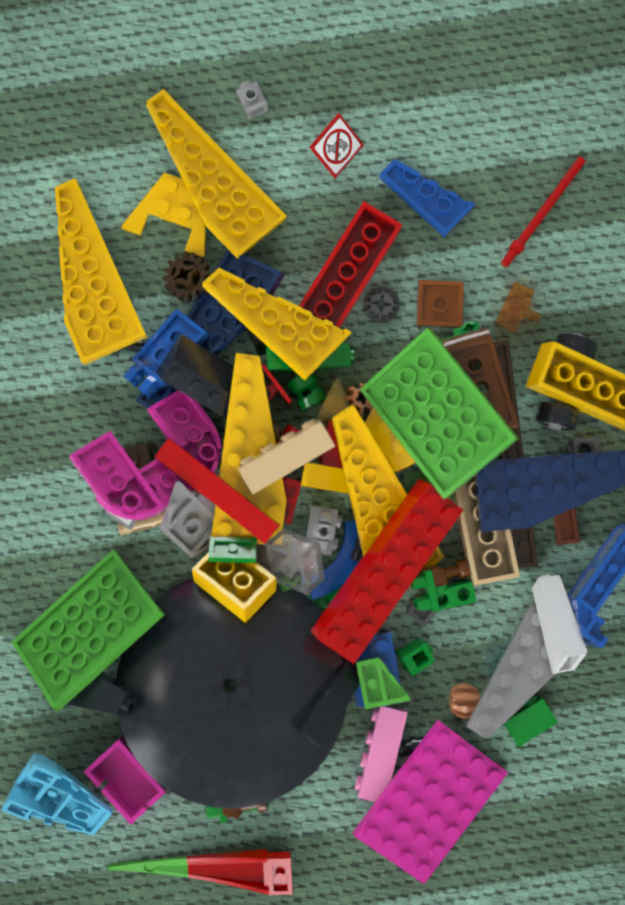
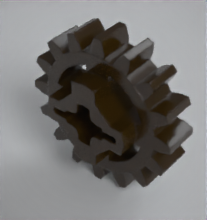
[162,252,211,302]

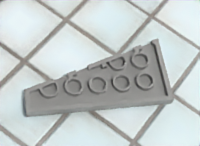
[466,604,586,738]

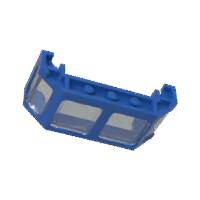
[567,524,625,649]

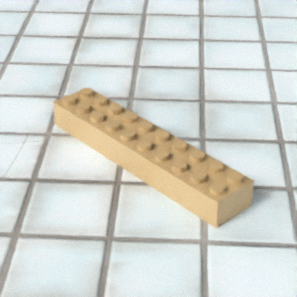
[452,362,520,586]

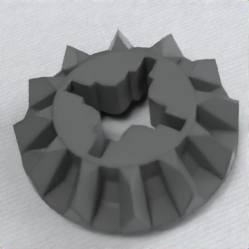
[363,286,400,323]

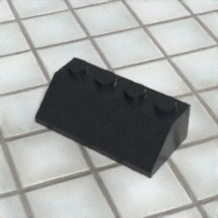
[156,333,234,419]

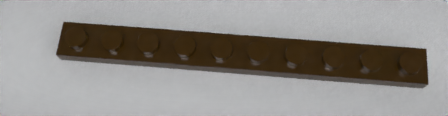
[493,340,538,569]

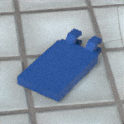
[124,308,210,400]

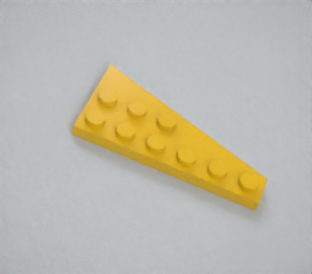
[202,268,352,380]

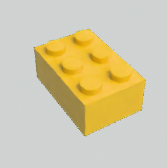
[192,553,276,623]

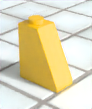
[301,463,349,494]

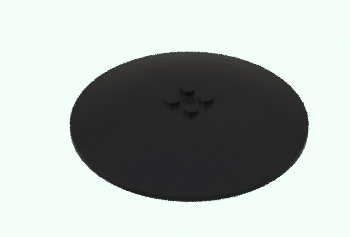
[116,578,347,808]

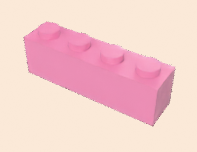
[354,705,408,802]

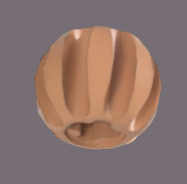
[344,383,373,417]
[449,683,480,718]

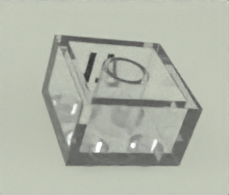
[266,528,325,595]

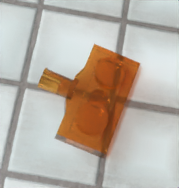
[494,281,542,333]

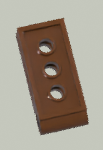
[442,327,519,430]

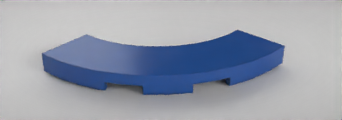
[307,520,359,599]

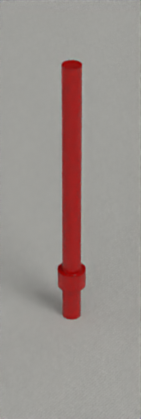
[500,157,586,268]

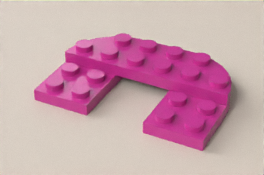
[69,390,221,520]

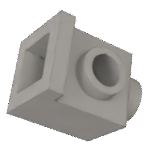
[236,80,268,120]

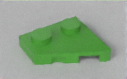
[356,657,410,709]

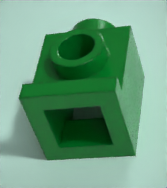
[394,638,435,677]

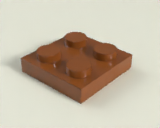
[416,280,464,328]

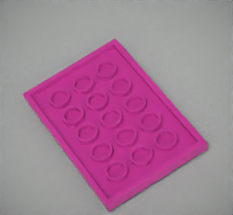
[352,720,508,884]

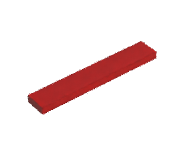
[154,438,280,544]

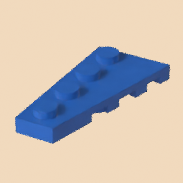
[379,159,475,238]

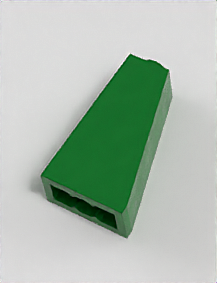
[266,343,355,375]

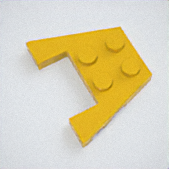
[121,173,206,258]
[365,408,416,473]

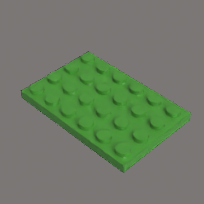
[360,328,519,499]
[11,549,165,711]

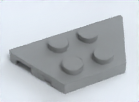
[159,481,214,558]

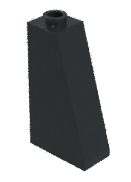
[66,671,140,716]

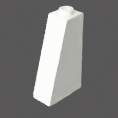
[532,574,588,674]

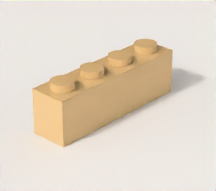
[238,419,335,494]

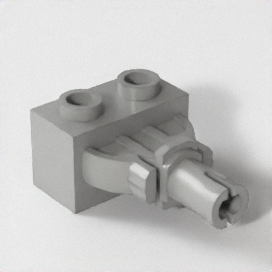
[304,506,342,556]

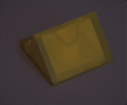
[316,378,349,424]

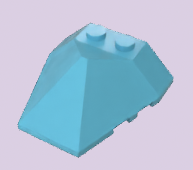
[1,753,113,835]

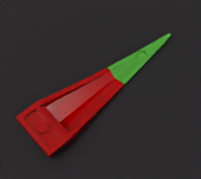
[107,849,293,895]

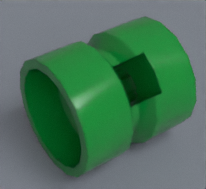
[287,372,328,412]

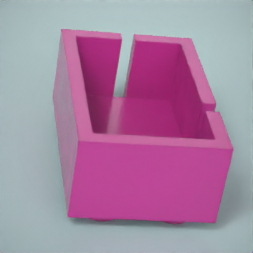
[84,735,167,825]

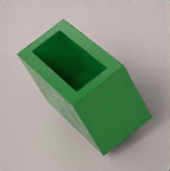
[503,695,558,747]

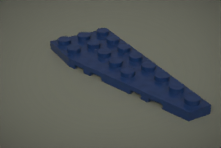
[136,249,284,408]
[475,450,625,532]

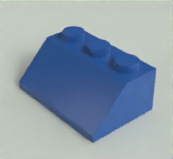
[355,630,401,707]

